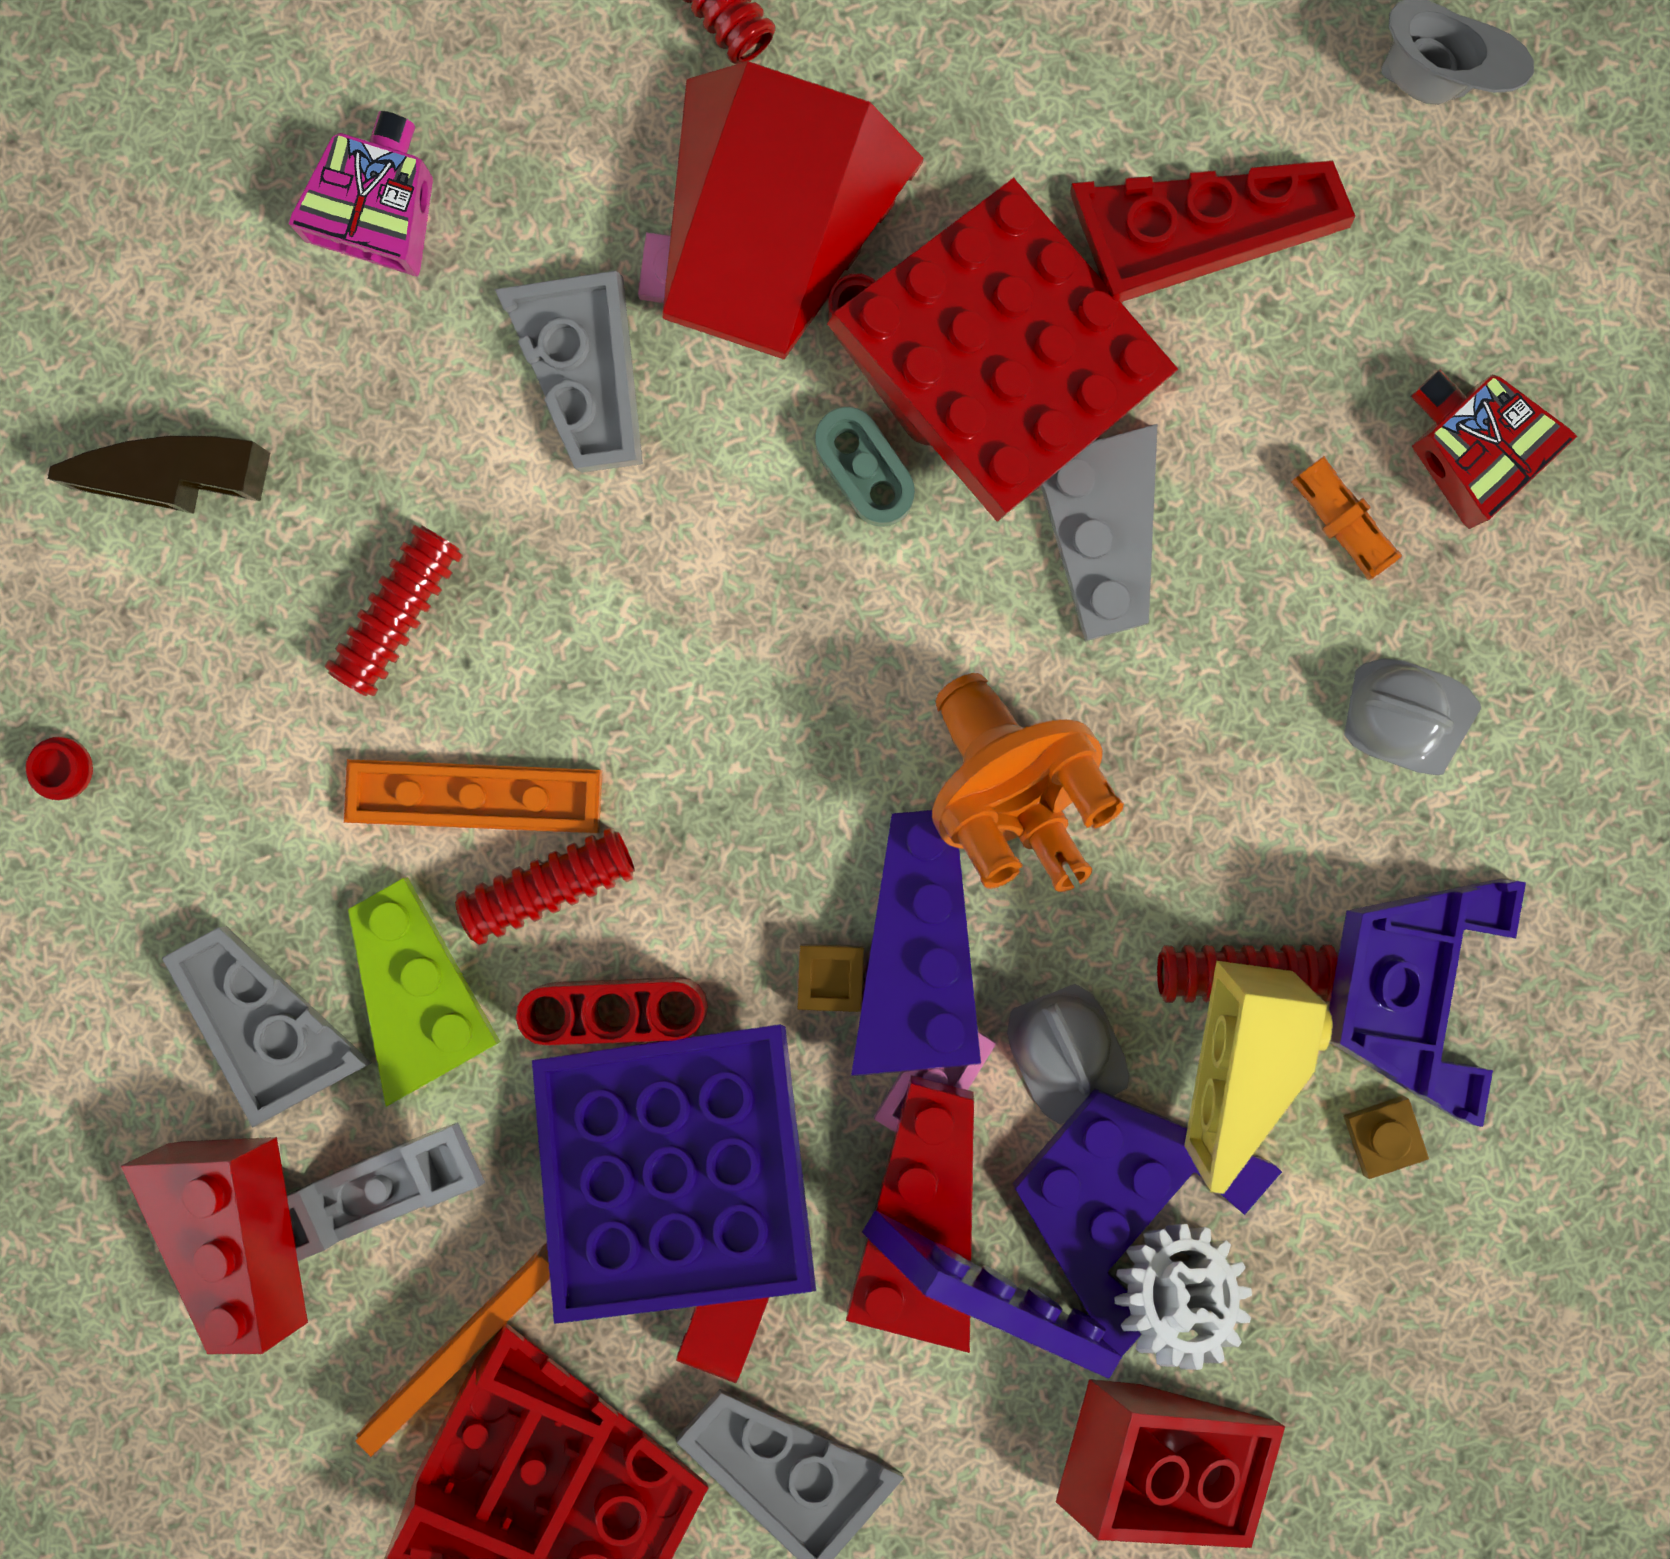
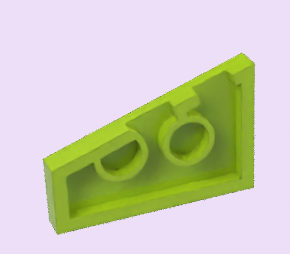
[348,877,500,1107]

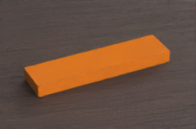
[344,759,602,833]
[355,1243,550,1457]

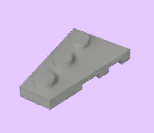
[495,270,643,473]
[1041,424,1158,642]
[162,926,371,1128]
[676,1389,904,1559]

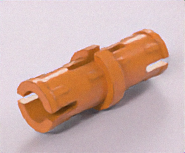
[1291,456,1402,581]

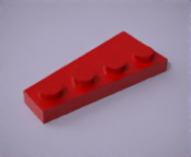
[1070,160,1355,302]
[846,1075,974,1353]

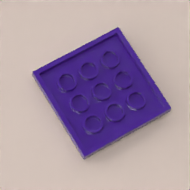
[532,1024,816,1324]

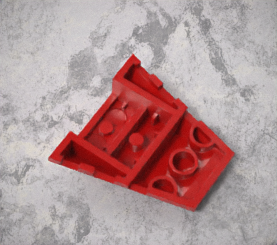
[663,61,924,360]
[384,1323,708,1559]

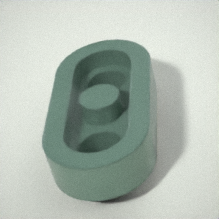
[815,407,915,527]

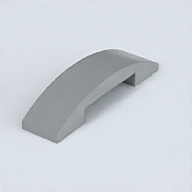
[287,1122,485,1261]

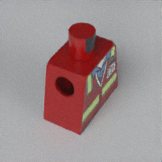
[1410,369,1578,529]

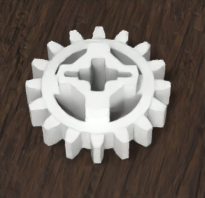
[1114,1224,1252,1370]

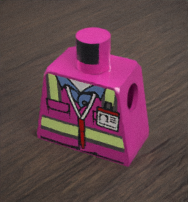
[289,111,433,277]

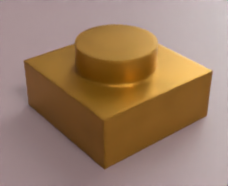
[797,944,864,1012]
[1343,1096,1429,1179]

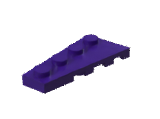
[851,810,981,1076]
[862,1210,1122,1379]

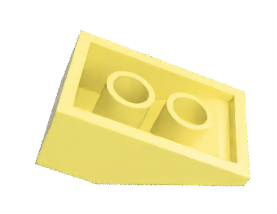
[1184,961,1332,1194]

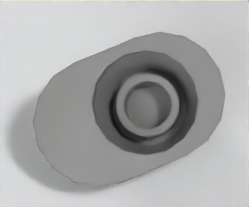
[1382,0,1534,105]
[1344,658,1481,775]
[1007,984,1130,1125]

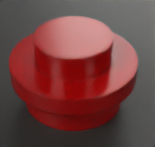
[26,737,93,800]

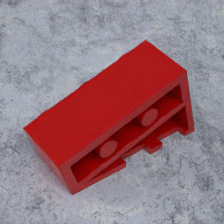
[121,1137,308,1354]

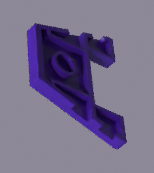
[1329,879,1526,1127]
[1012,1088,1282,1357]

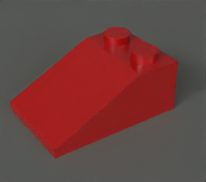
[1055,1379,1285,1548]

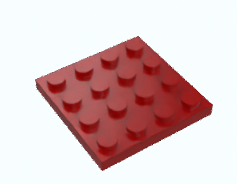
[827,177,1178,522]

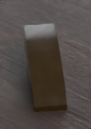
[47,436,270,514]

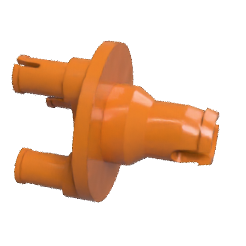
[932,673,1124,892]

